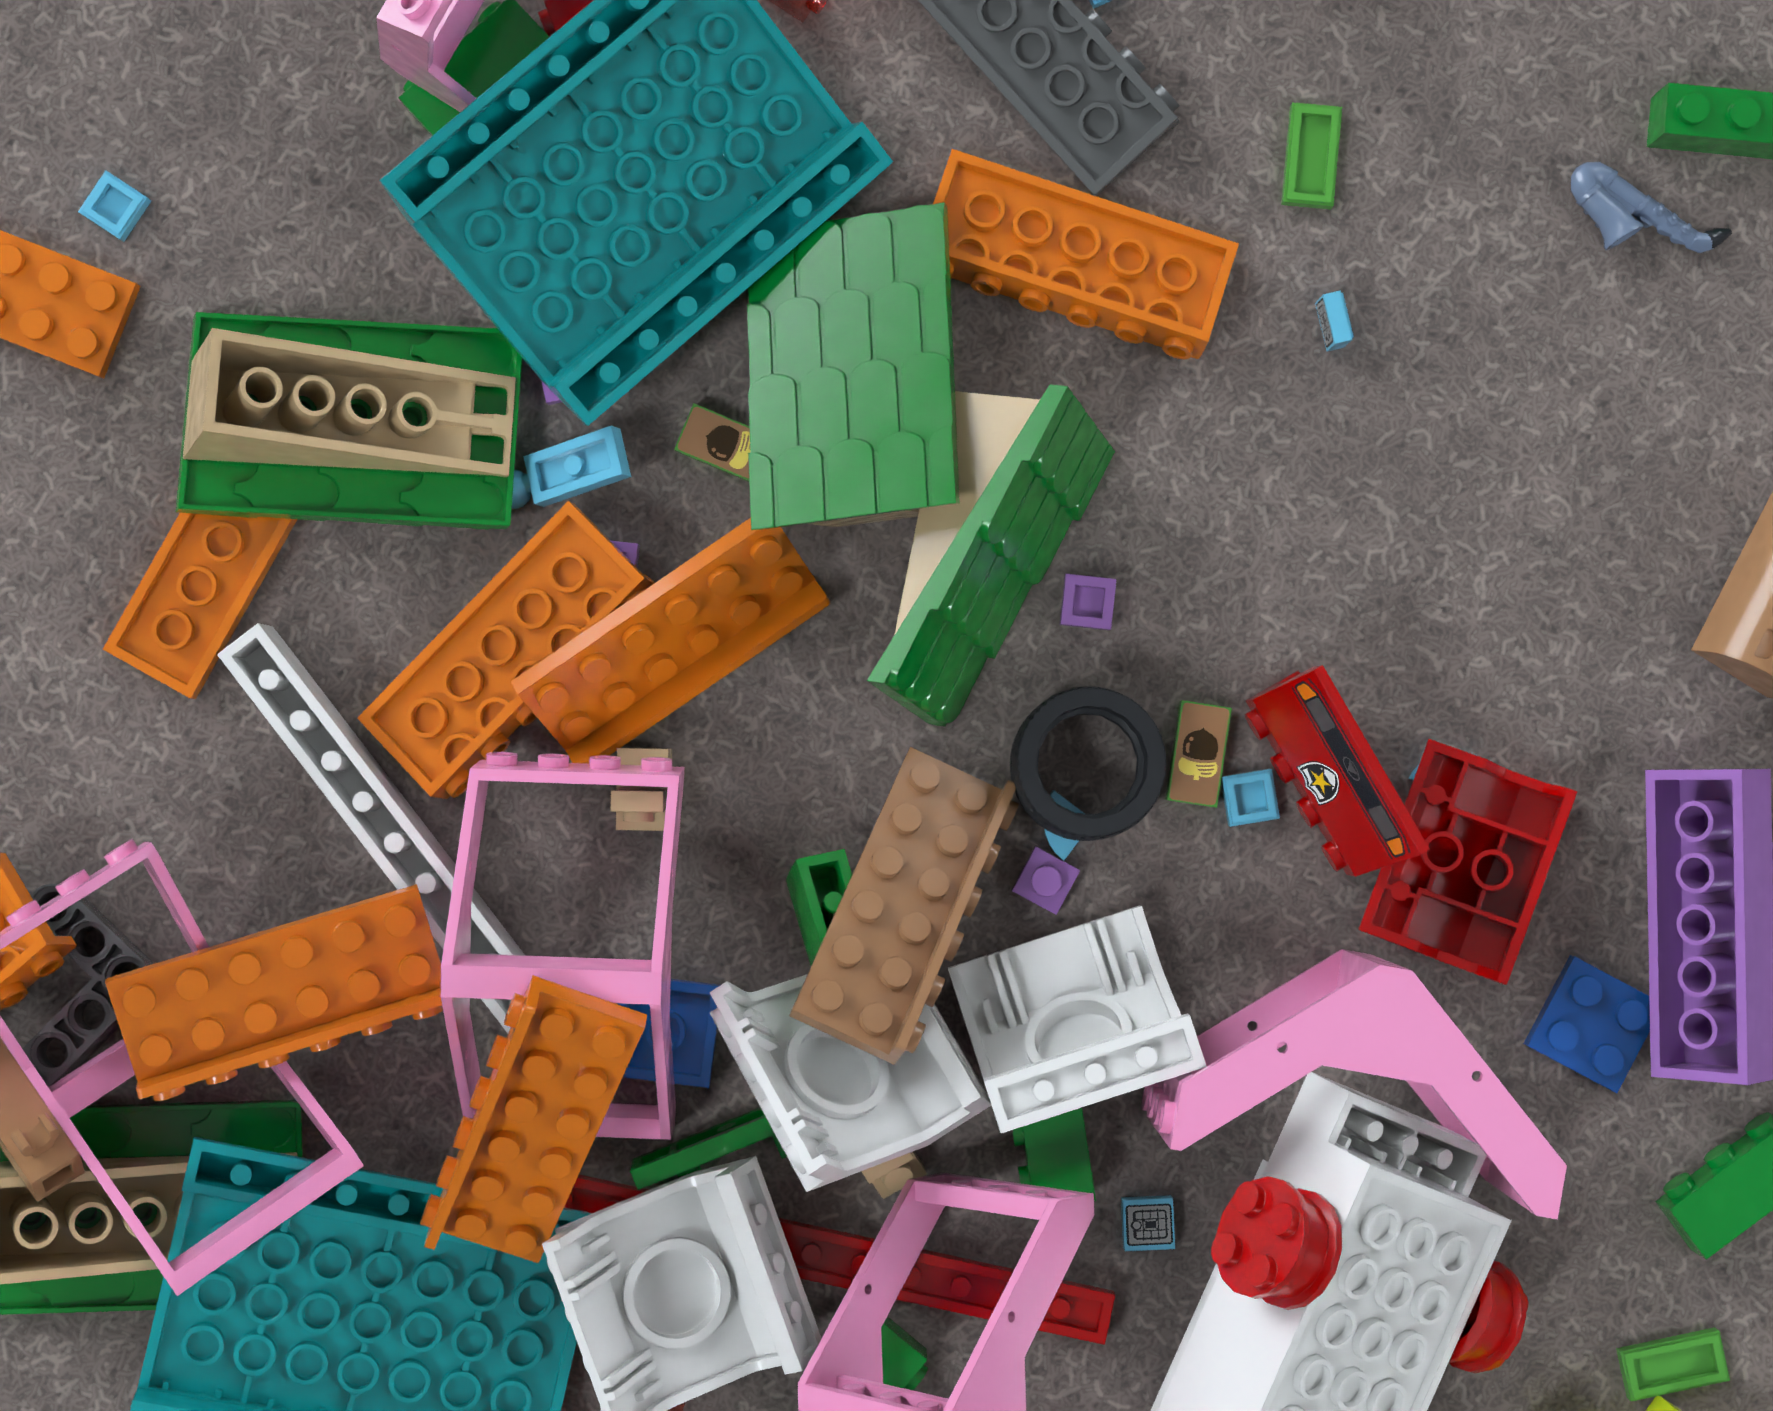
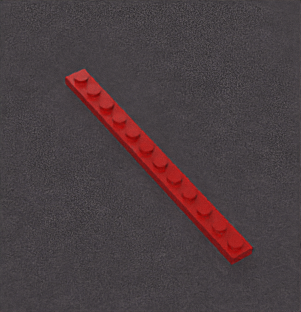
[564,1174,1115,1345]

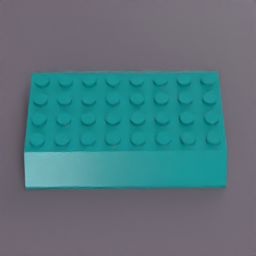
[379,0,893,426]
[130,1137,592,1411]

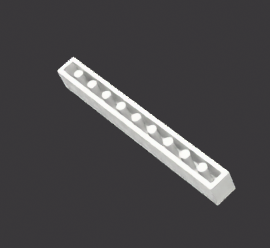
[217,623,526,1033]

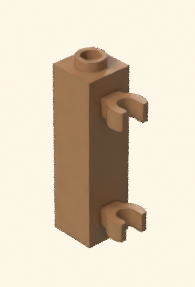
[0,1038,85,1202]

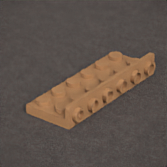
[789,747,1019,1065]

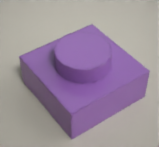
[1059,574,1116,630]
[1011,846,1080,915]

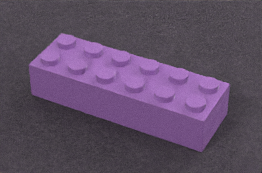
[1645,769,1773,1085]

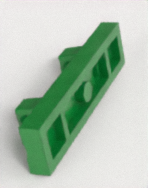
[630,1107,787,1190]

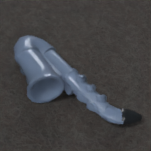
[1571,162,1732,253]

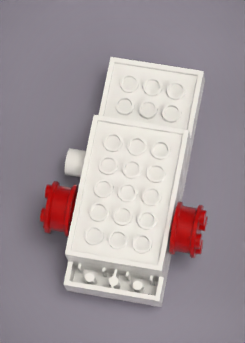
[1151,1072,1529,1411]

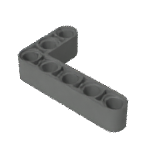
[14,883,154,1087]

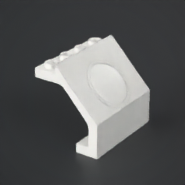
[948,905,1207,1133]
[709,974,991,1192]
[542,1156,822,1411]

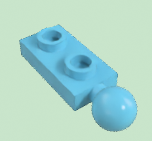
[512,425,631,509]

